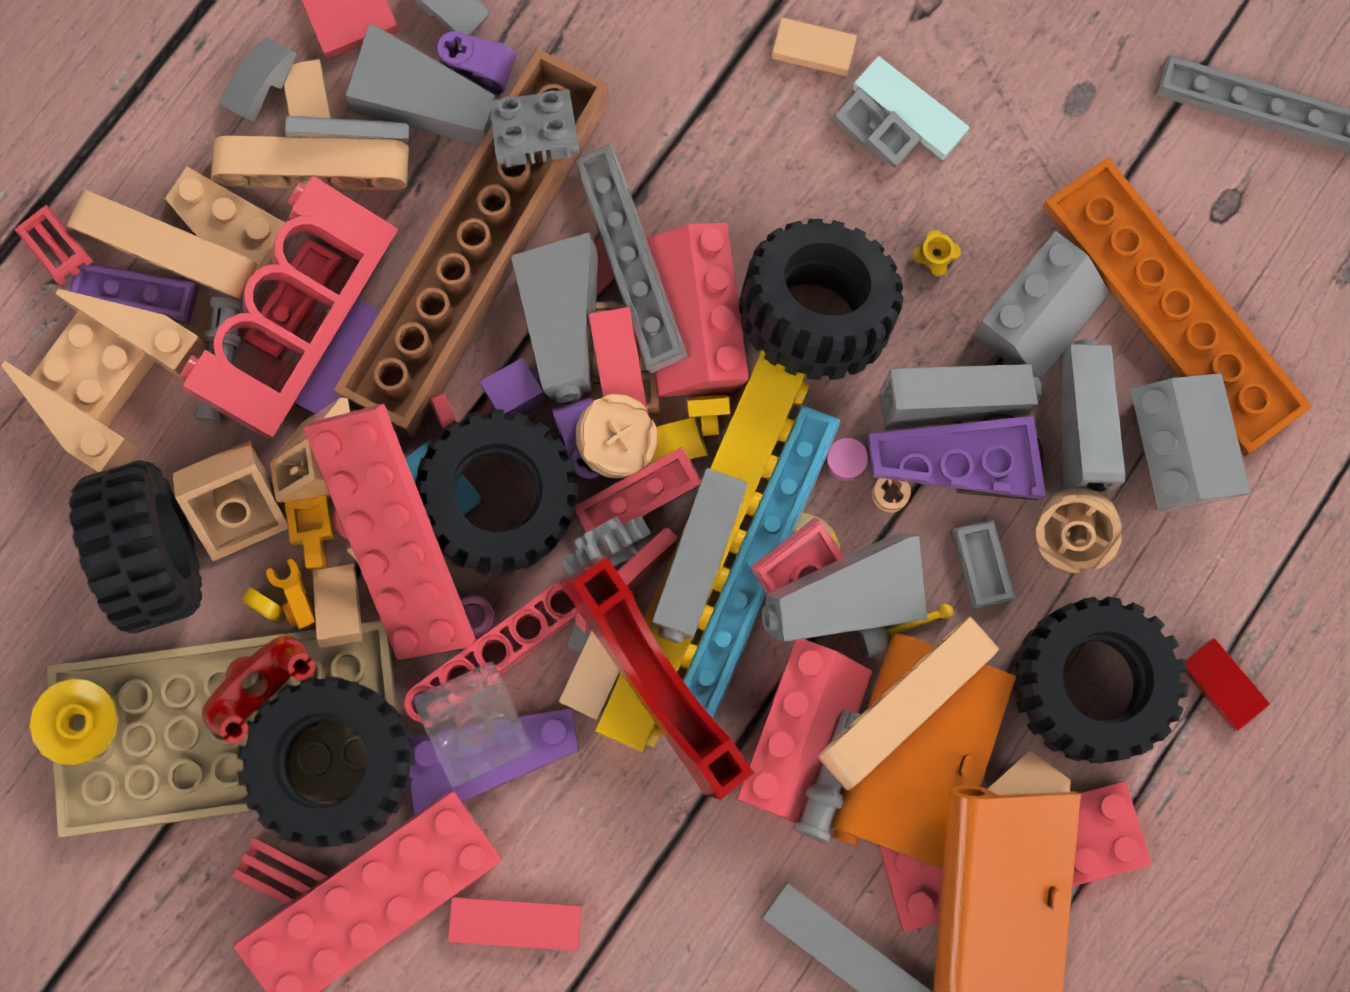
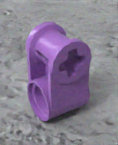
[437,31,517,94]
[552,398,601,480]

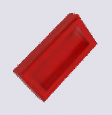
[1185,638,1270,731]

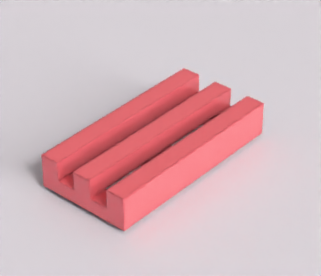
[14,205,93,286]
[232,837,329,905]

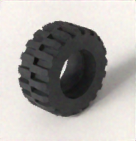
[739,219,904,380]
[415,409,578,575]
[69,460,202,634]
[1013,597,1188,763]
[237,676,415,847]

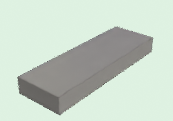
[285,116,409,145]

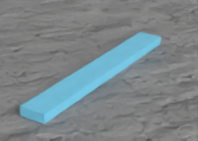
[683,405,841,720]

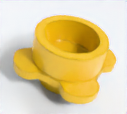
[913,230,961,277]

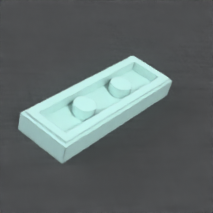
[853,56,970,161]

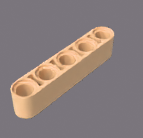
[211,136,409,191]
[66,189,258,301]
[817,616,999,791]

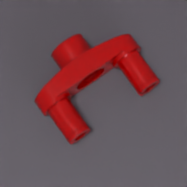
[201,635,316,744]

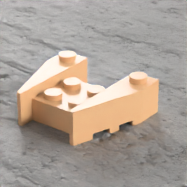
[1,289,208,472]

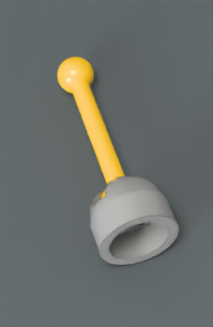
[855,603,954,658]

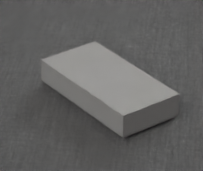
[951,520,1015,611]

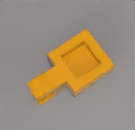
[285,495,335,574]
[266,559,316,631]

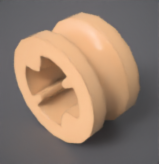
[872,478,911,513]

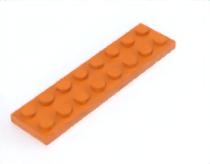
[1042,157,1312,457]

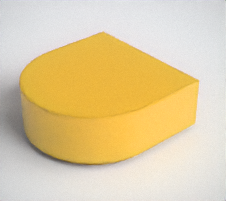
[241,586,286,624]

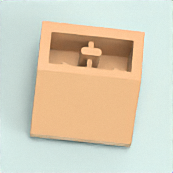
[270,398,350,502]

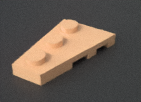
[165,167,285,274]

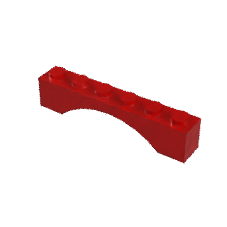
[560,556,754,800]

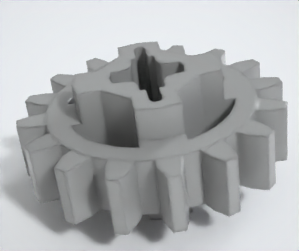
[561,516,651,575]

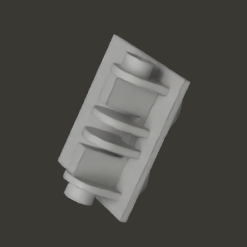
[489,89,579,168]

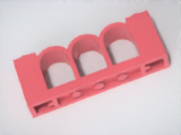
[179,176,398,441]

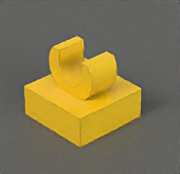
[686,394,730,436]

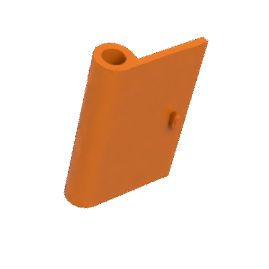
[830,633,1016,869]
[933,785,1081,992]

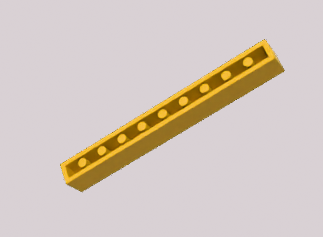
[595,350,810,753]

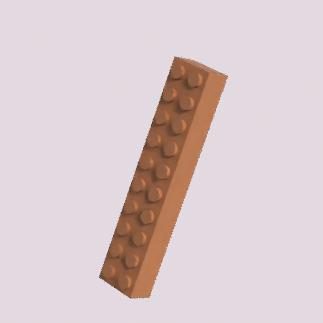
[333,48,609,440]

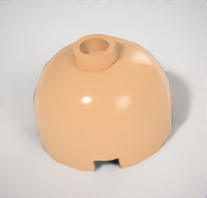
[1036,487,1121,573]

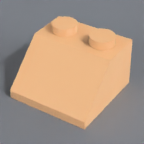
[172,440,288,561]

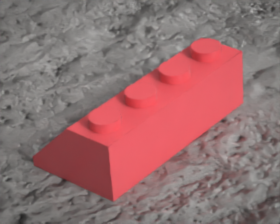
[646,223,749,397]
[735,639,873,823]

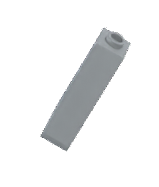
[345,24,496,145]
[511,232,599,403]
[1061,339,1125,497]
[879,364,1042,430]
[652,468,748,644]
[762,533,927,642]

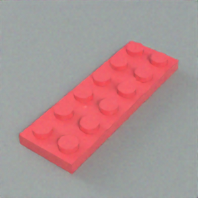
[303,404,476,661]
[878,781,1152,932]
[233,788,502,992]

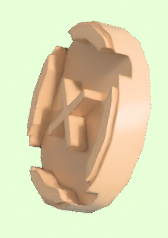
[576,394,657,478]

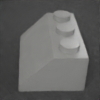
[973,231,1110,380]
[1130,373,1251,513]

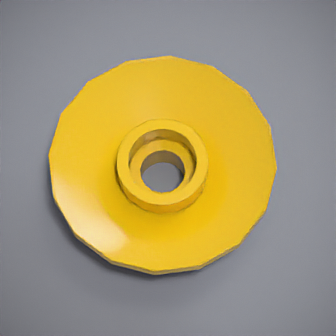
[29,678,118,766]

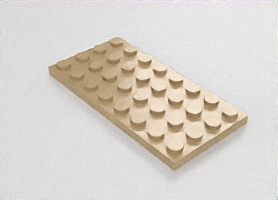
[47,621,398,838]

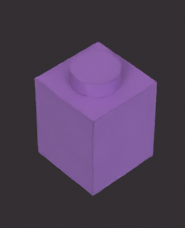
[480,357,546,416]

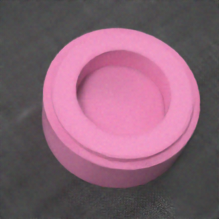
[826,438,868,481]
[461,595,495,638]

